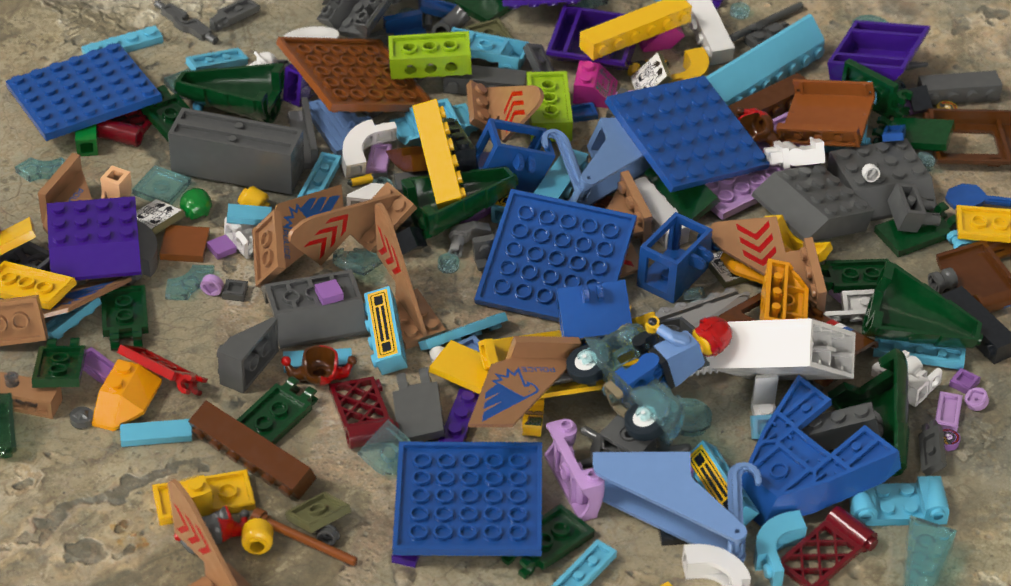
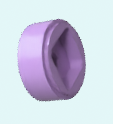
[200,274,224,296]
[965,387,989,411]

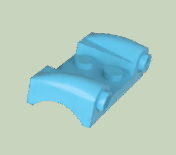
[448,27,529,70]
[848,476,950,526]

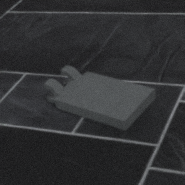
[393,367,446,442]

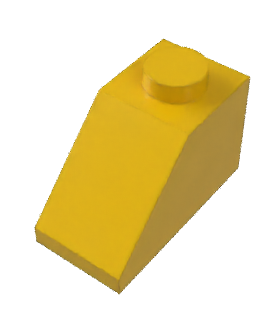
[179,475,213,515]

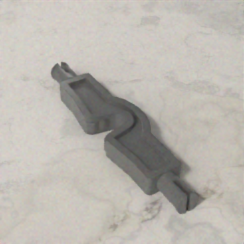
[154,0,219,45]

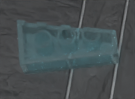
[902,515,957,586]

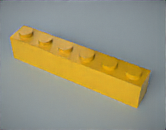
[580,0,692,60]
[412,99,467,209]

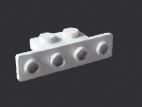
[824,289,874,322]

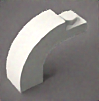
[341,119,397,178]
[682,544,751,586]

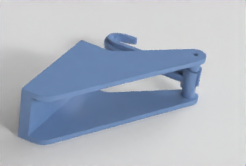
[541,118,653,206]
[593,452,761,563]

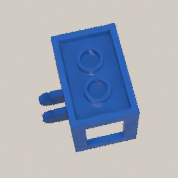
[475,118,556,193]
[637,212,714,304]
[557,280,634,350]

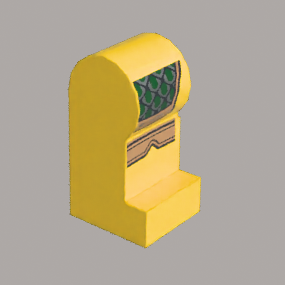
[522,398,545,437]

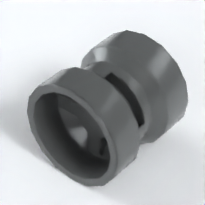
[928,267,958,293]

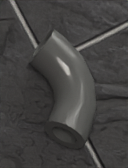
[431,4,471,33]

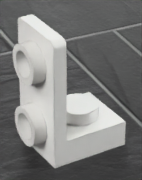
[751,374,779,415]

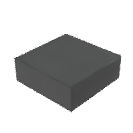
[222,279,248,302]

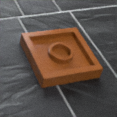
[159,225,210,263]

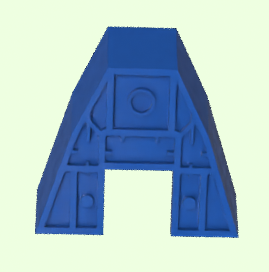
[742,374,901,527]

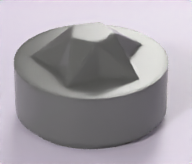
[70,406,93,429]

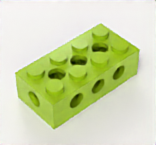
[388,31,472,80]
[526,71,573,142]

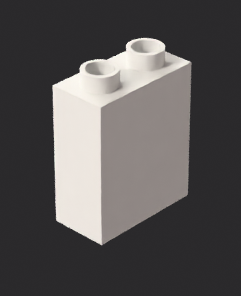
[706,319,856,380]

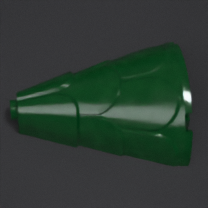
[174,63,285,123]
[401,167,519,239]
[862,261,983,348]
[828,348,910,477]

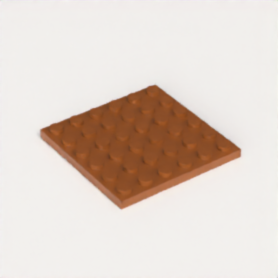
[276,37,431,113]

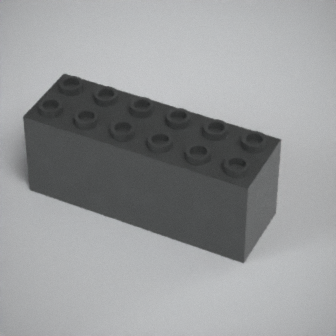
[168,108,304,195]

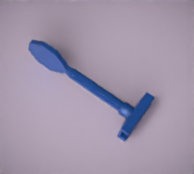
[945,183,1011,210]

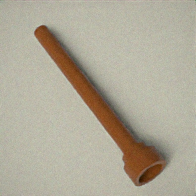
[250,507,358,566]

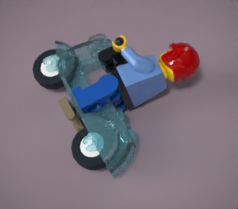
[566,316,732,447]

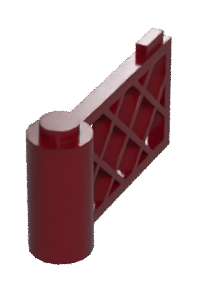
[96,108,152,147]
[329,376,400,449]
[780,506,878,586]

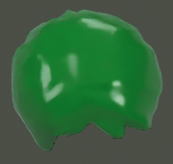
[179,188,212,220]

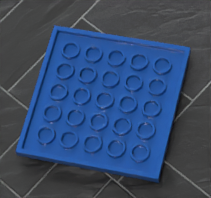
[5,43,163,141]
[605,75,770,193]
[474,189,637,322]
[392,442,542,556]

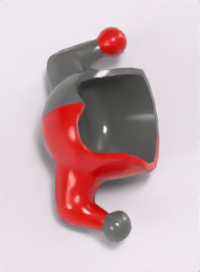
[174,505,250,555]

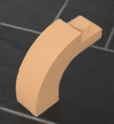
[100,165,132,199]

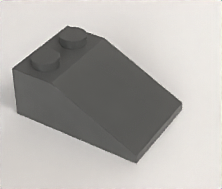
[217,317,279,394]

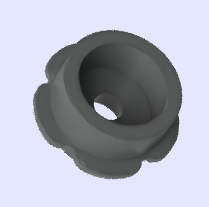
[316,524,340,546]

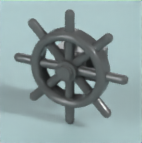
[576,414,692,468]

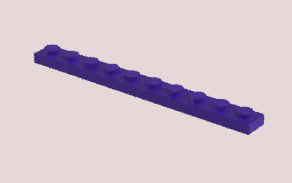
[392,388,479,568]

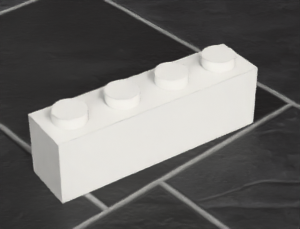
[686,0,735,65]
[634,176,690,250]

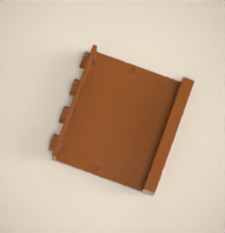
[776,79,876,147]

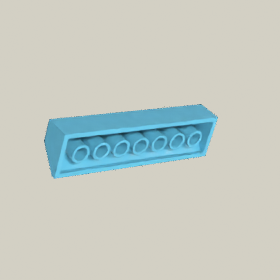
[706,14,825,106]

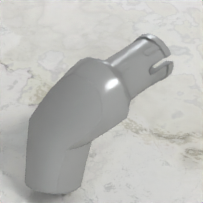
[448,221,491,258]

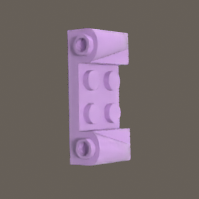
[544,419,605,521]

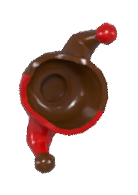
[736,107,782,153]
[281,345,357,386]

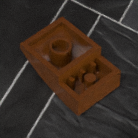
[386,146,428,172]

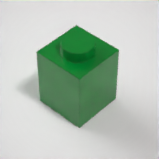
[75,124,98,157]

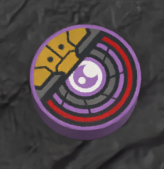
[943,428,960,451]

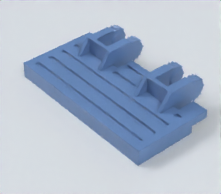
[309,99,376,156]

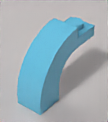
[754,510,807,586]

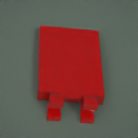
[117,344,208,396]

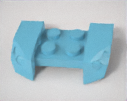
[389,98,479,146]

